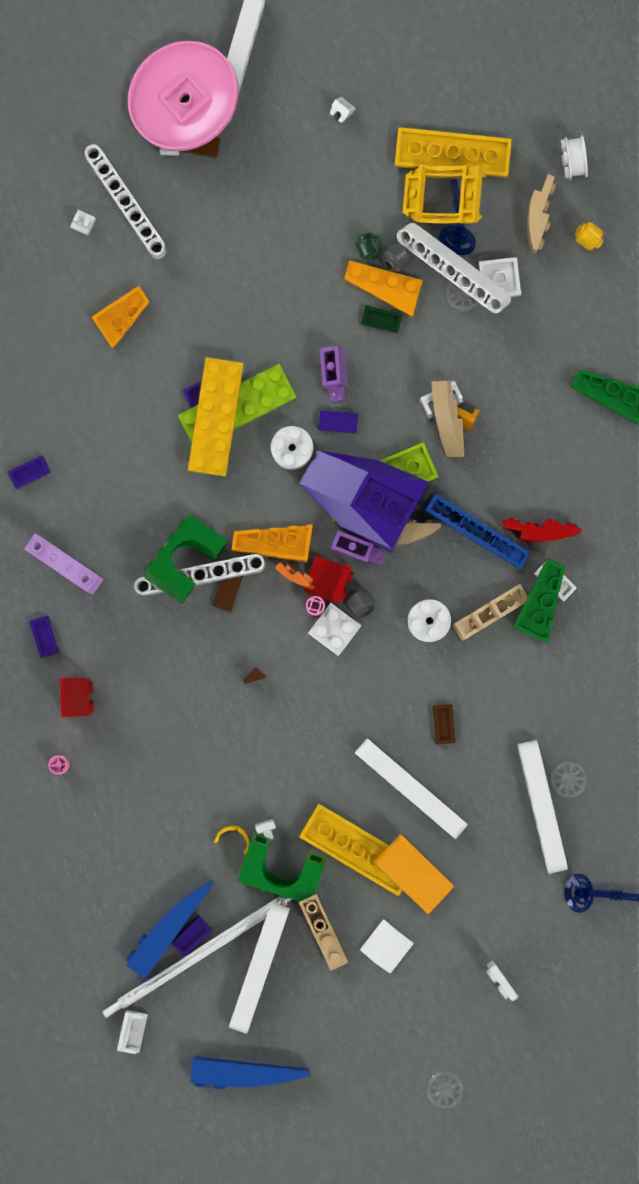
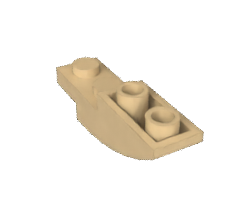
[527,175,556,254]
[397,520,441,546]
[299,894,348,971]

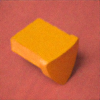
[457,407,480,431]

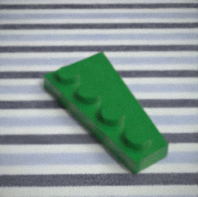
[570,370,639,425]
[513,558,565,643]

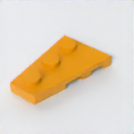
[91,286,150,349]

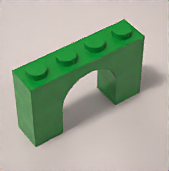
[144,515,228,604]
[237,833,326,903]

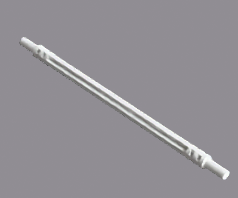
[102,896,292,1018]

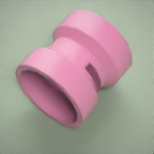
[306,596,325,616]
[48,755,70,775]

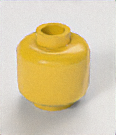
[575,222,604,250]

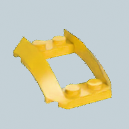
[403,164,486,224]

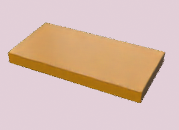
[374,834,454,915]

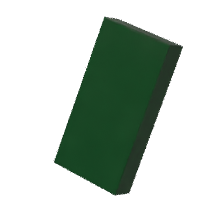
[361,306,402,333]

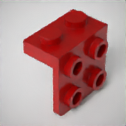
[304,557,354,604]

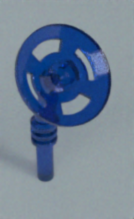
[439,179,476,255]
[565,874,639,913]

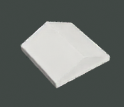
[360,919,414,973]

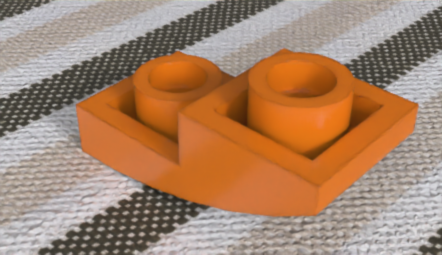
[275,562,315,590]

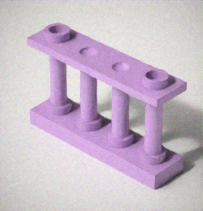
[24,533,104,595]

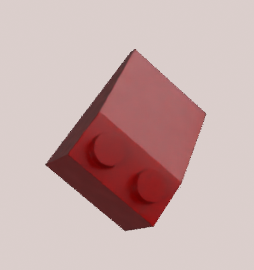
[60,677,95,717]

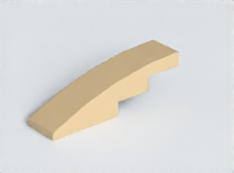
[431,380,464,457]
[452,584,528,641]

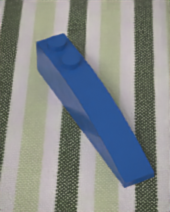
[420,493,530,569]
[126,880,214,979]
[190,1056,309,1089]

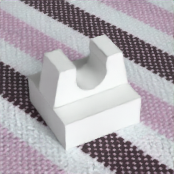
[330,97,356,123]
[70,210,96,236]
[255,819,276,840]

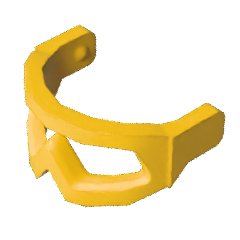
[214,825,250,855]

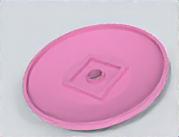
[128,41,238,151]

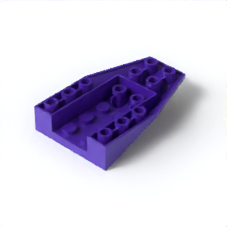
[299,450,429,554]

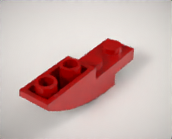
[502,517,581,543]

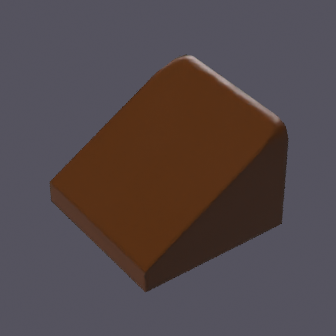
[243,667,267,684]

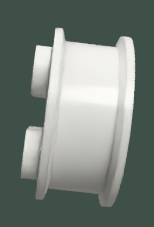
[561,135,588,180]
[271,426,314,470]
[408,600,451,642]

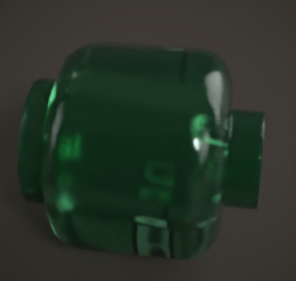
[355,231,383,261]

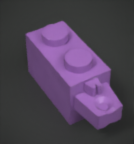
[320,346,349,403]
[331,531,386,565]

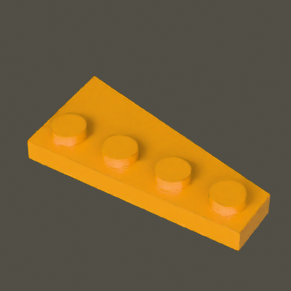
[344,260,422,318]
[231,524,313,563]

